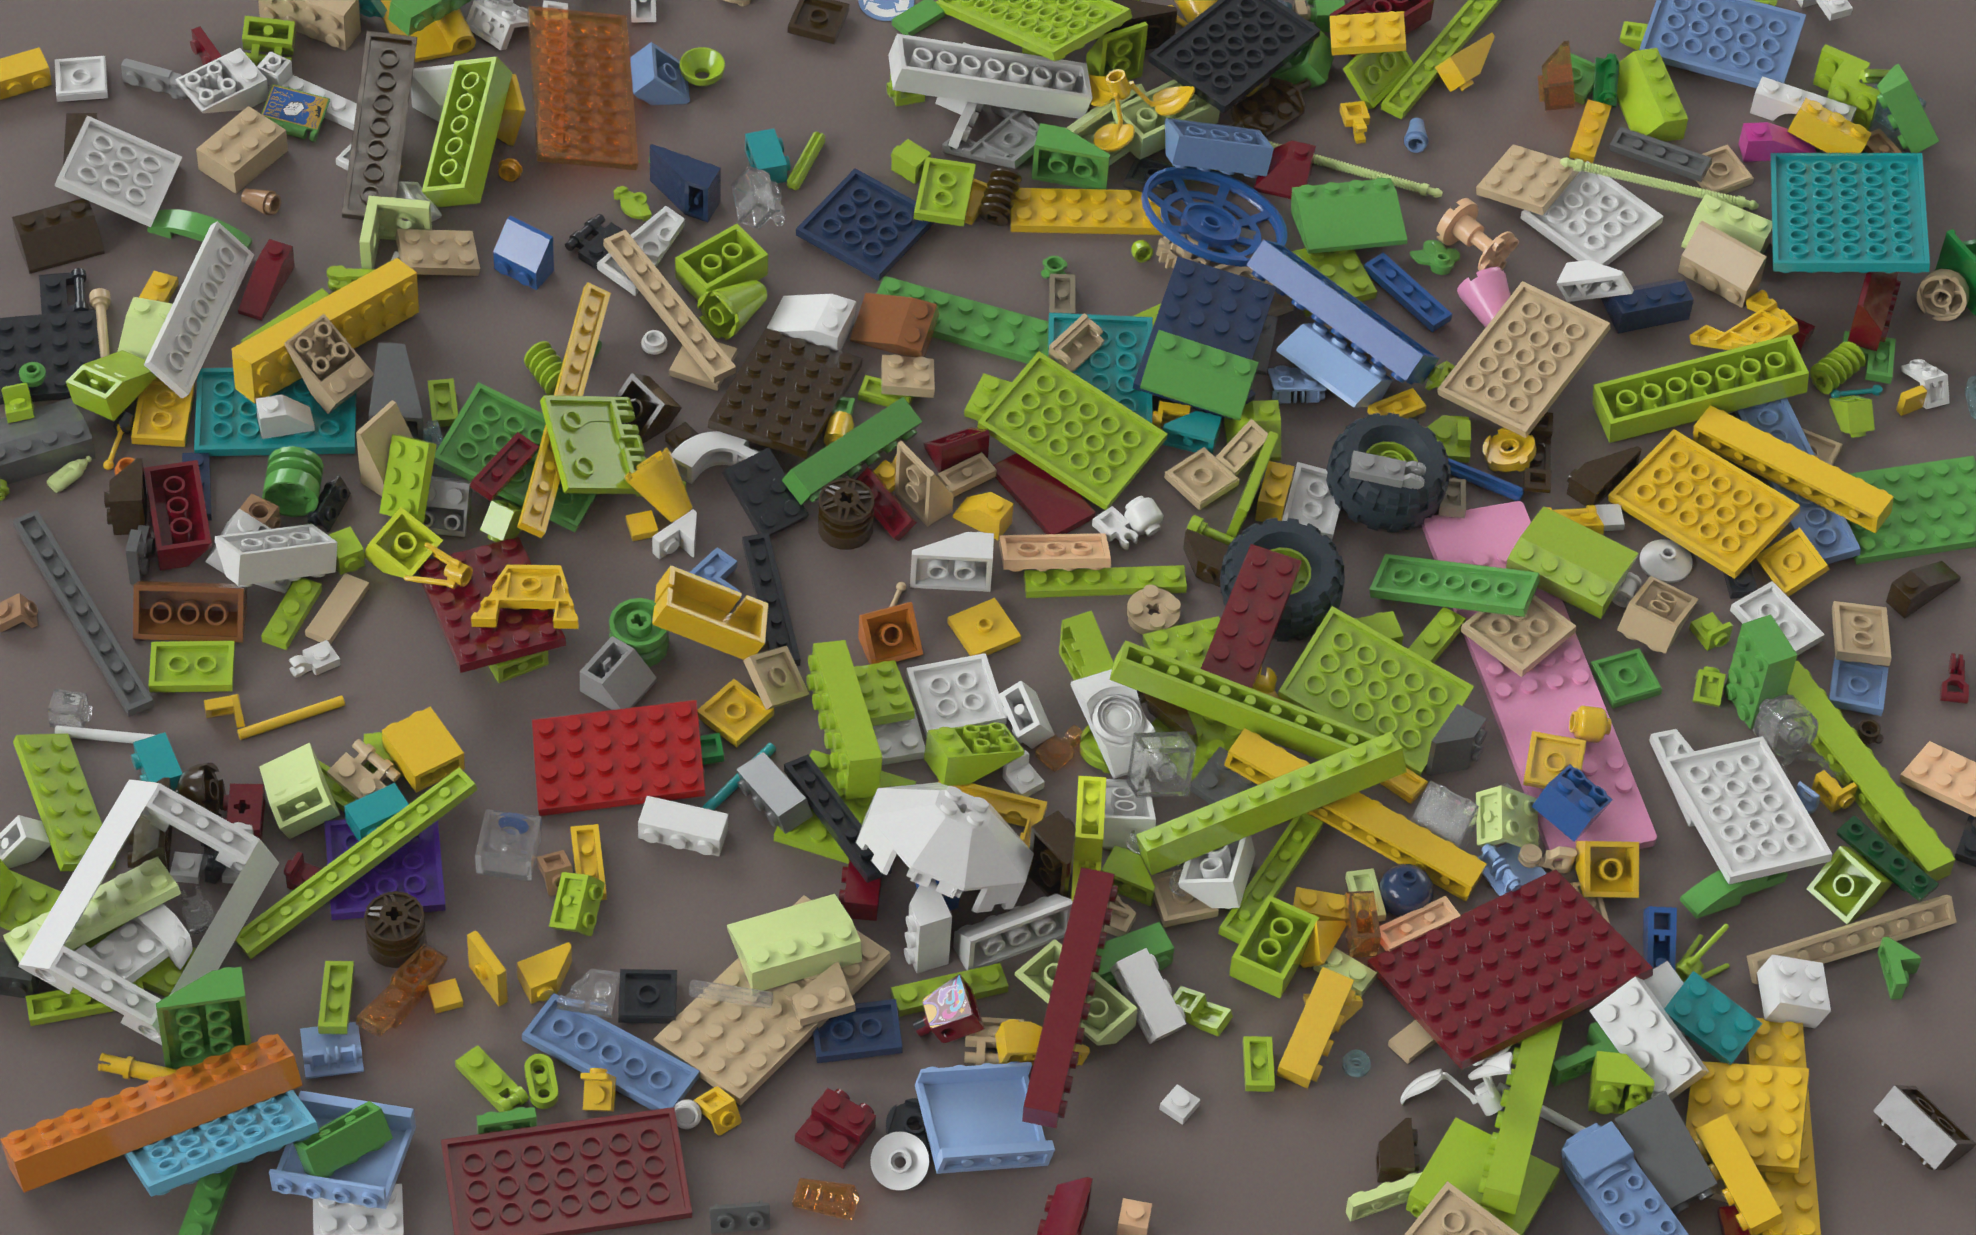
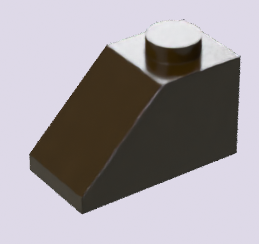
[1183,528,1228,587]

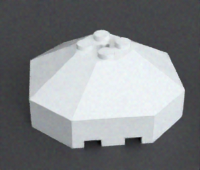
[856,782,1034,913]

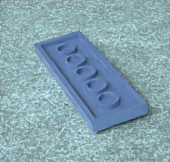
[522,993,700,1110]

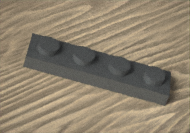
[1610,127,1712,182]

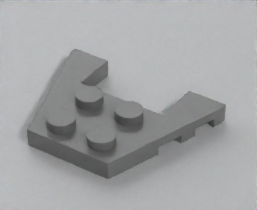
[942,105,1039,169]

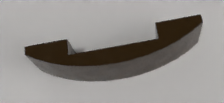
[1523,412,1553,493]

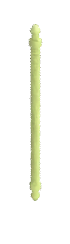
[1267,139,1443,198]
[1560,157,1759,210]

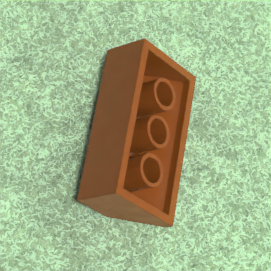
[133,581,247,643]

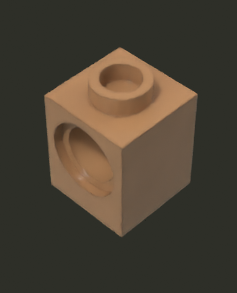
[239,493,281,529]

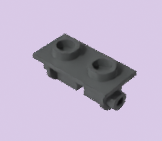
[709,1200,770,1233]

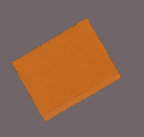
[858,602,924,664]

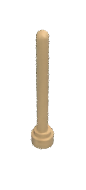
[89,288,111,358]

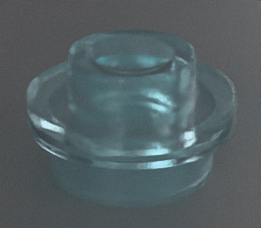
[1342,1049,1371,1077]

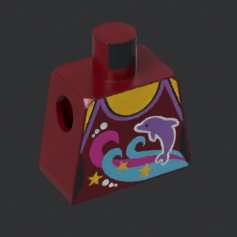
[913,974,985,1043]

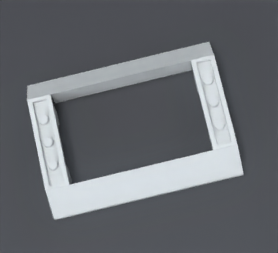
[18,779,279,1045]

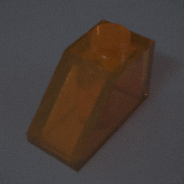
[1345,891,1381,958]

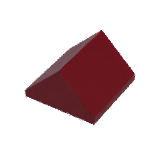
[923,427,990,473]

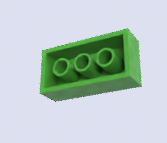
[1724,614,1797,730]

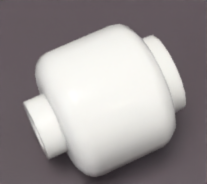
[1124,496,1164,537]

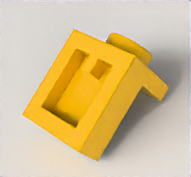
[1811,770,1858,813]
[580,1068,616,1112]
[693,1086,742,1136]

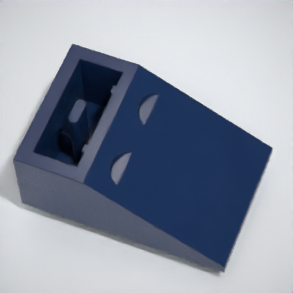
[650,144,721,223]

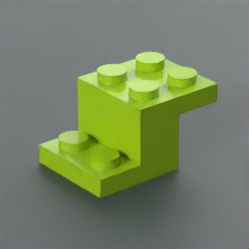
[1813,44,1881,131]

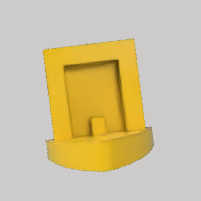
[204,694,245,728]

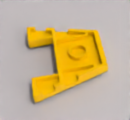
[1689,289,1799,350]
[471,565,579,629]

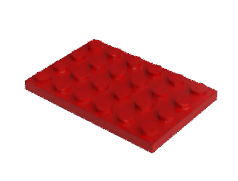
[532,700,706,816]

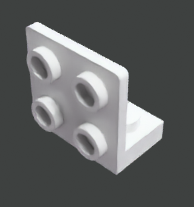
[466,0,539,50]

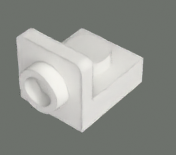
[1002,750,1045,797]

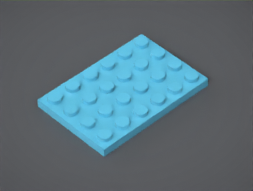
[123,1089,319,1197]

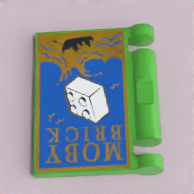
[262,84,330,142]

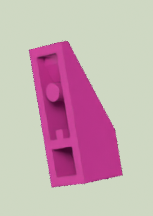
[1738,122,1816,162]

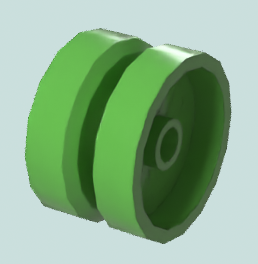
[609,598,669,667]

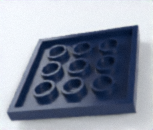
[796,168,935,281]

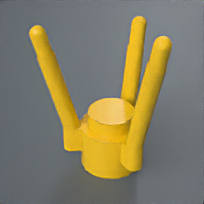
[404,542,473,589]

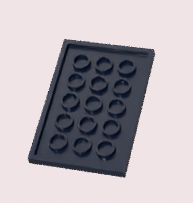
[1133,256,1276,419]

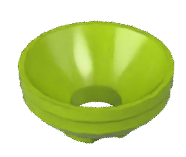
[680,47,725,86]

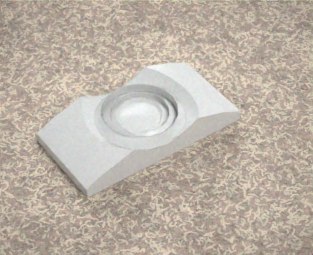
[1070,669,1164,779]

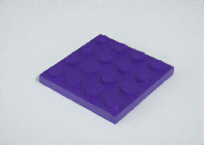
[324,819,446,921]

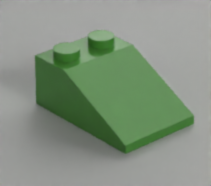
[1032,123,1110,190]

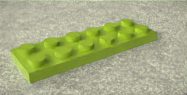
[13,733,116,872]

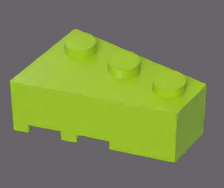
[1059,610,1114,681]

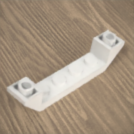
[257,52,357,130]

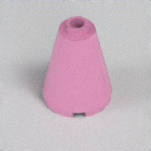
[1457,267,1510,328]

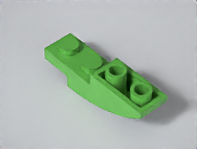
[1680,870,1788,919]

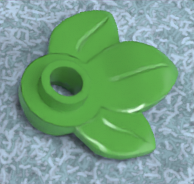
[1410,240,1460,275]

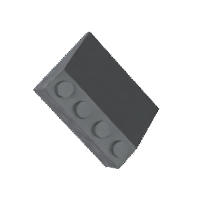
[0,398,96,485]

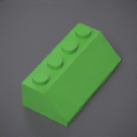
[1140,330,1259,421]

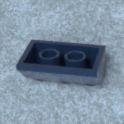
[1601,279,1694,334]

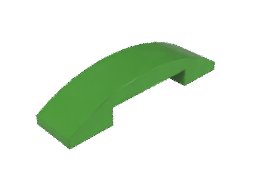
[147,209,252,249]

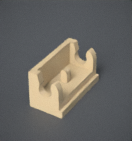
[1048,313,1104,373]

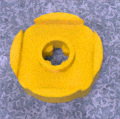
[1483,428,1536,472]

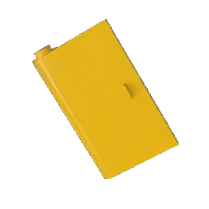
[381,0,476,62]

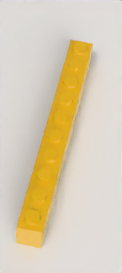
[1224,728,1487,902]

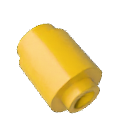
[824,411,854,446]

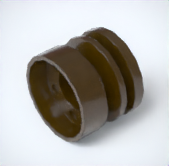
[818,478,874,550]
[364,891,427,968]

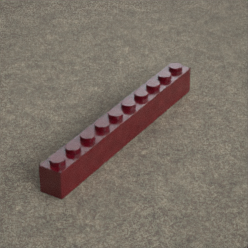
[1022,867,1118,1129]

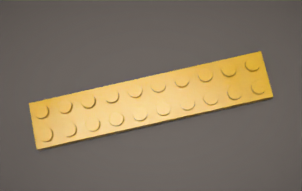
[1746,1018,1821,1235]

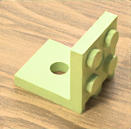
[359,196,432,269]

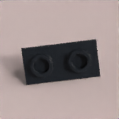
[307,475,351,532]

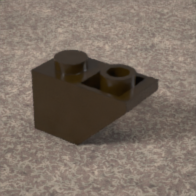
[1376,1118,1420,1183]

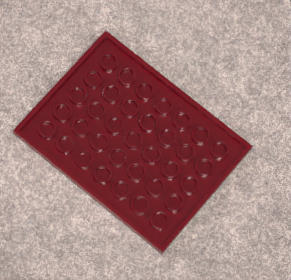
[1367,869,1653,1070]

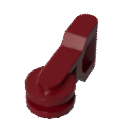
[1940,653,1969,704]

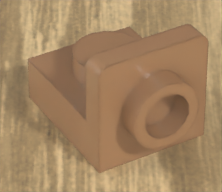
[537,850,573,896]

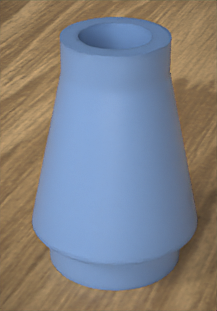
[1404,118,1429,153]

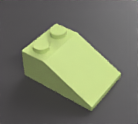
[118,297,173,360]

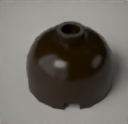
[175,763,226,817]

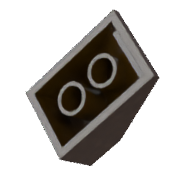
[1096,0,1178,50]

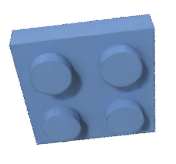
[1829,658,1888,716]

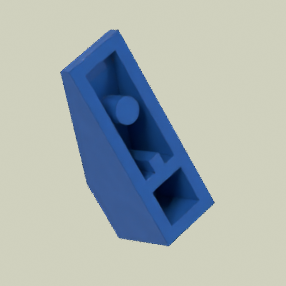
[1643,906,1677,970]

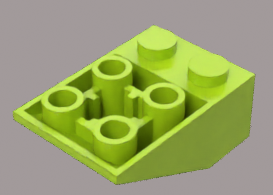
[66,350,157,421]
[924,722,1025,786]

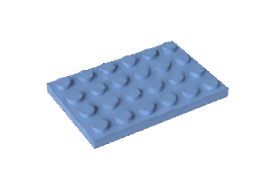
[1639,0,1806,88]

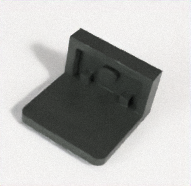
[0,942,41,998]

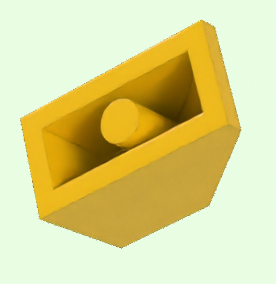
[953,492,1014,540]
[517,942,572,1004]

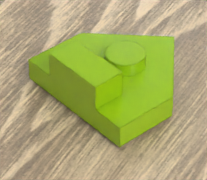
[1426,415,1471,463]

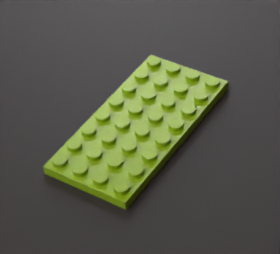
[936,0,1132,61]

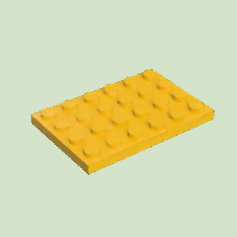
[1608,429,1800,579]

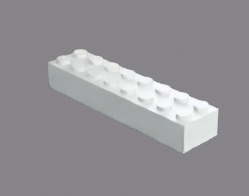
[888,34,1092,119]

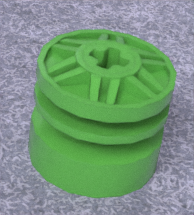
[262,446,324,517]

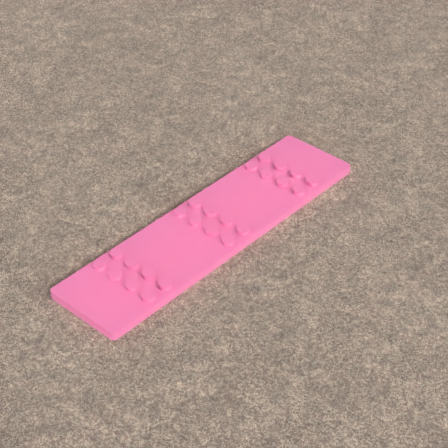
[1422,501,1657,861]

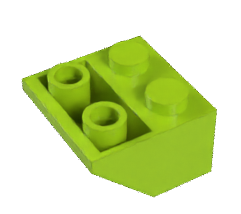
[1588,1051,1654,1114]

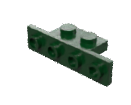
[1836,816,1939,901]

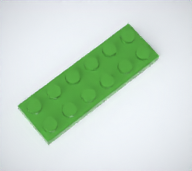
[1369,554,1540,617]

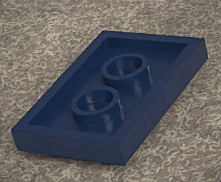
[813,999,903,1063]

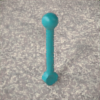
[1830,385,1883,398]

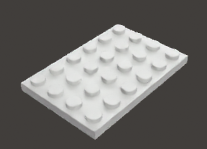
[1661,736,1832,884]

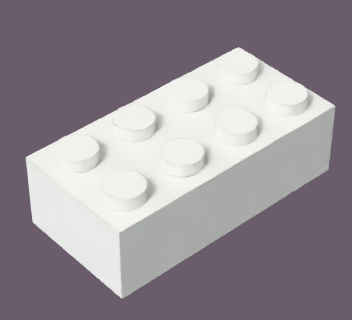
[1590,977,1709,1100]

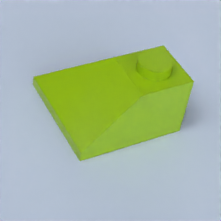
[1224,400,1281,461]

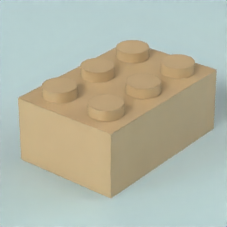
[196,106,288,194]

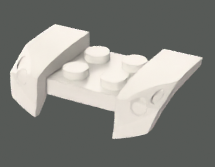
[74,904,193,1009]

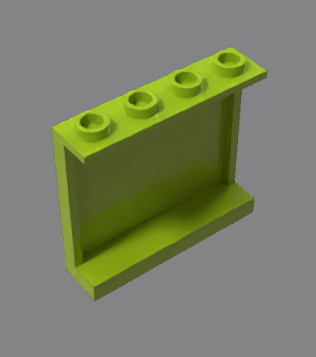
[1406,1117,1560,1235]

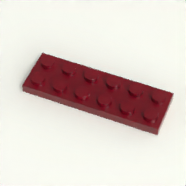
[1201,544,1302,689]

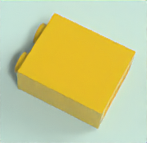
[382,706,465,793]

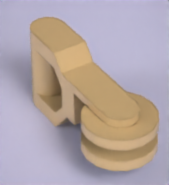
[1518,844,1577,873]

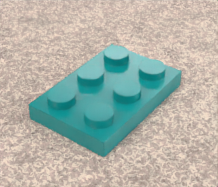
[1664,971,1762,1065]

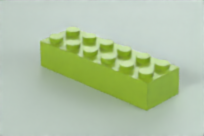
[422,57,512,207]
[806,640,883,800]

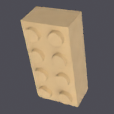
[258,0,361,51]

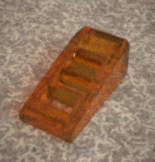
[792,1178,859,1220]

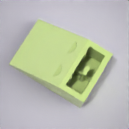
[259,743,340,839]

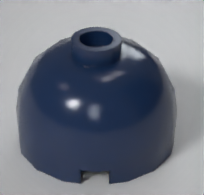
[1379,864,1434,919]

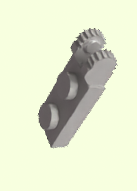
[121,58,188,100]
[1349,451,1426,490]

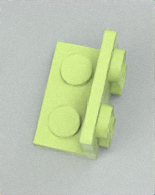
[1476,785,1539,847]

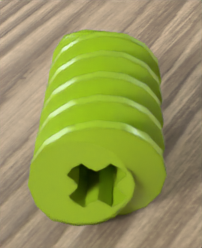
[524,341,563,395]
[1810,342,1866,394]

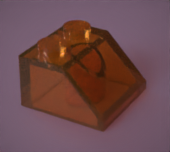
[1537,41,1575,111]

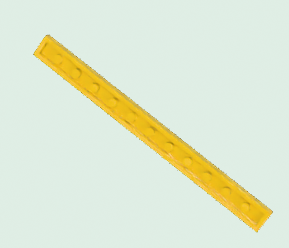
[517,282,611,538]

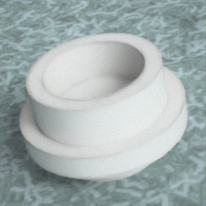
[641,330,667,355]
[674,1100,702,1129]

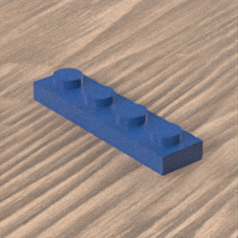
[1364,252,1452,332]

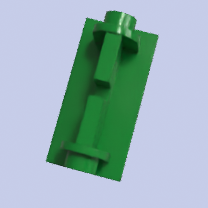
[1593,53,1619,107]

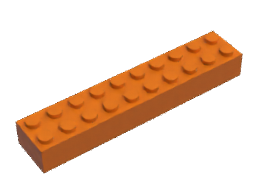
[0,1034,303,1193]

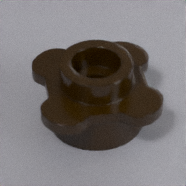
[1853,719,1884,746]

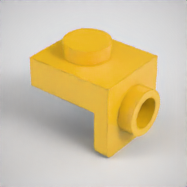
[1152,401,1191,429]

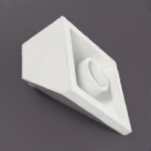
[411,64,454,122]

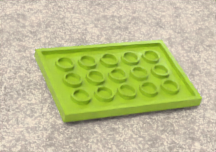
[977,351,1167,510]
[1277,606,1474,776]

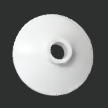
[1639,539,1693,583]
[870,1132,929,1191]

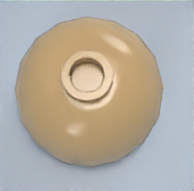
[1917,269,1969,321]

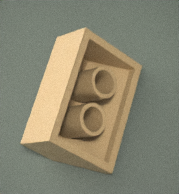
[1678,221,1767,308]

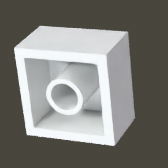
[1757,954,1831,1029]

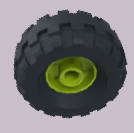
[1326,413,1451,532]
[1220,518,1345,642]

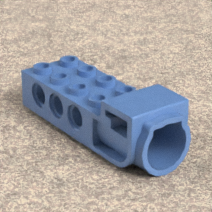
[1560,1121,1689,1235]

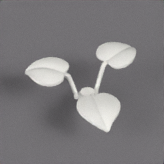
[1400,1045,1513,1116]

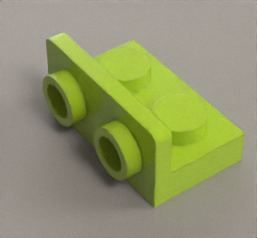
[549,872,605,936]

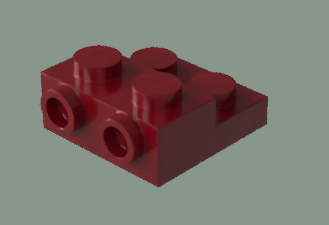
[795,1088,876,1169]

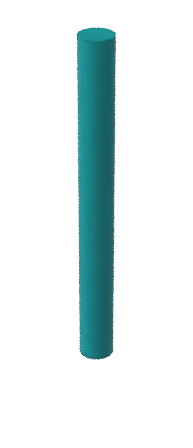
[701,743,777,811]

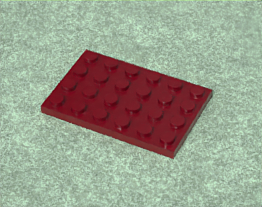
[417,537,566,673]

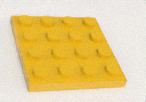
[1686,1061,1810,1174]

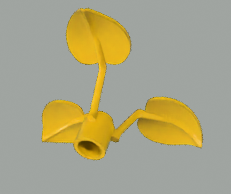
[1089,69,1195,152]

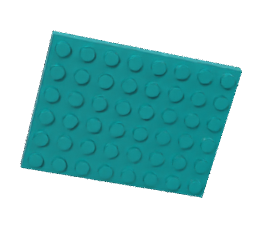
[1770,153,1930,273]

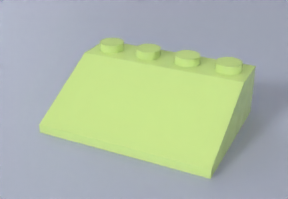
[727,894,862,993]

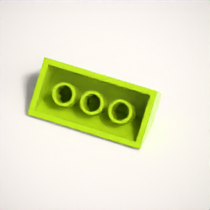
[1617,48,1688,142]

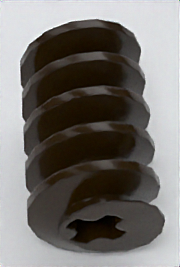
[978,168,1022,226]

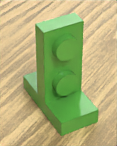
[1549,1022,1619,1087]

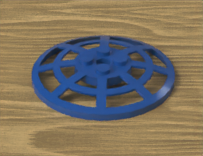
[1141,166,1288,267]

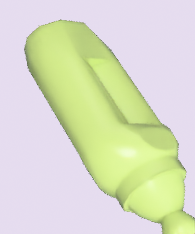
[47,456,92,493]

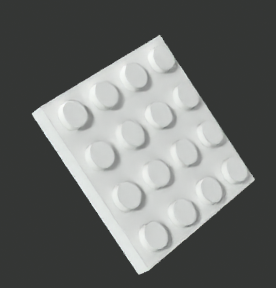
[55,116,182,227]
[1521,161,1663,266]

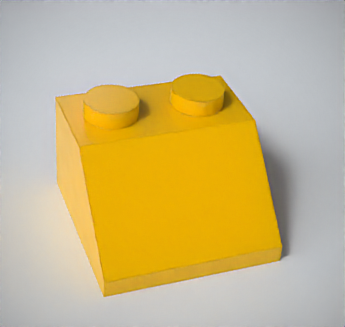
[1576,841,1639,898]

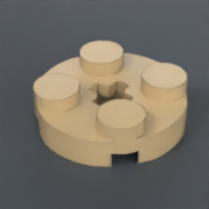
[1127,585,1181,635]

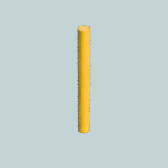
[237,695,345,740]

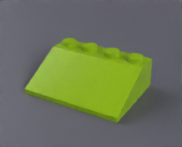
[1506,506,1639,619]

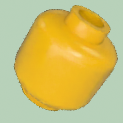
[1569,705,1612,743]

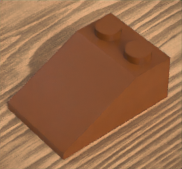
[850,293,939,357]

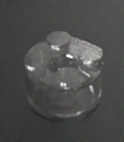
[1753,695,1819,758]

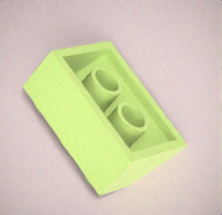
[1681,194,1772,254]

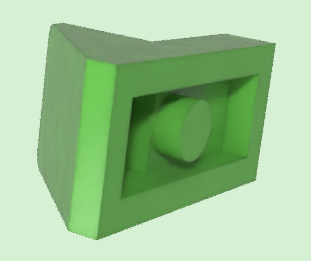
[1877,937,1922,1000]

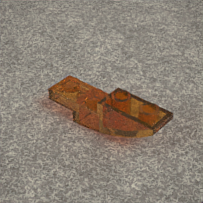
[356,943,448,1038]

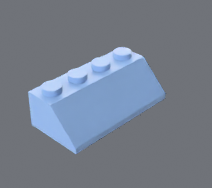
[1276,322,1392,408]

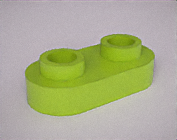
[524,1054,559,1109]

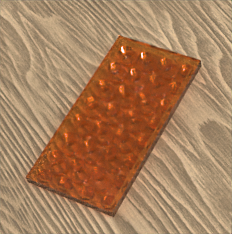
[527,6,639,170]

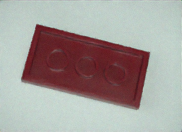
[993,453,1096,534]

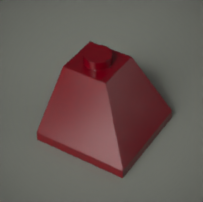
[1254,140,1316,199]

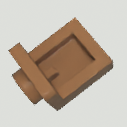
[0,593,38,632]

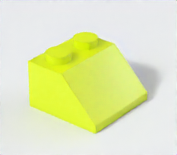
[364,507,443,578]

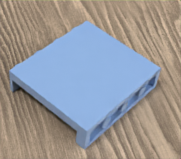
[915,1061,1055,1174]
[269,1091,416,1209]

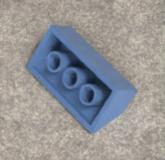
[1165,118,1274,178]

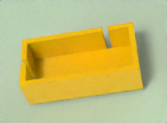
[652,566,768,660]

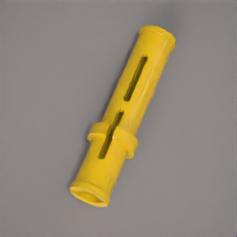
[98,1052,177,1081]

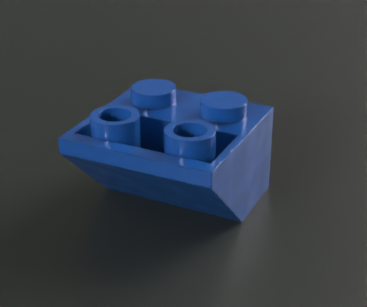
[1532,764,1613,842]

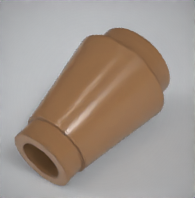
[241,188,281,215]

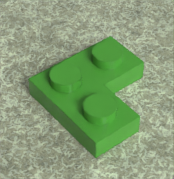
[1842,331,1896,384]

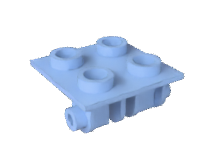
[1267,365,1326,404]
[1478,843,1546,896]
[300,1022,364,1079]

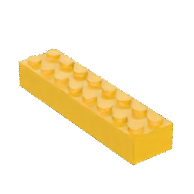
[231,258,419,404]

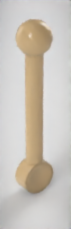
[889,582,907,607]

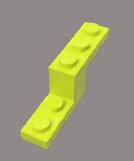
[1071,776,1106,902]

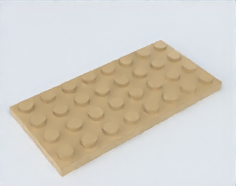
[653,895,891,1106]

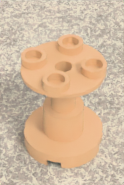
[1436,198,1519,271]

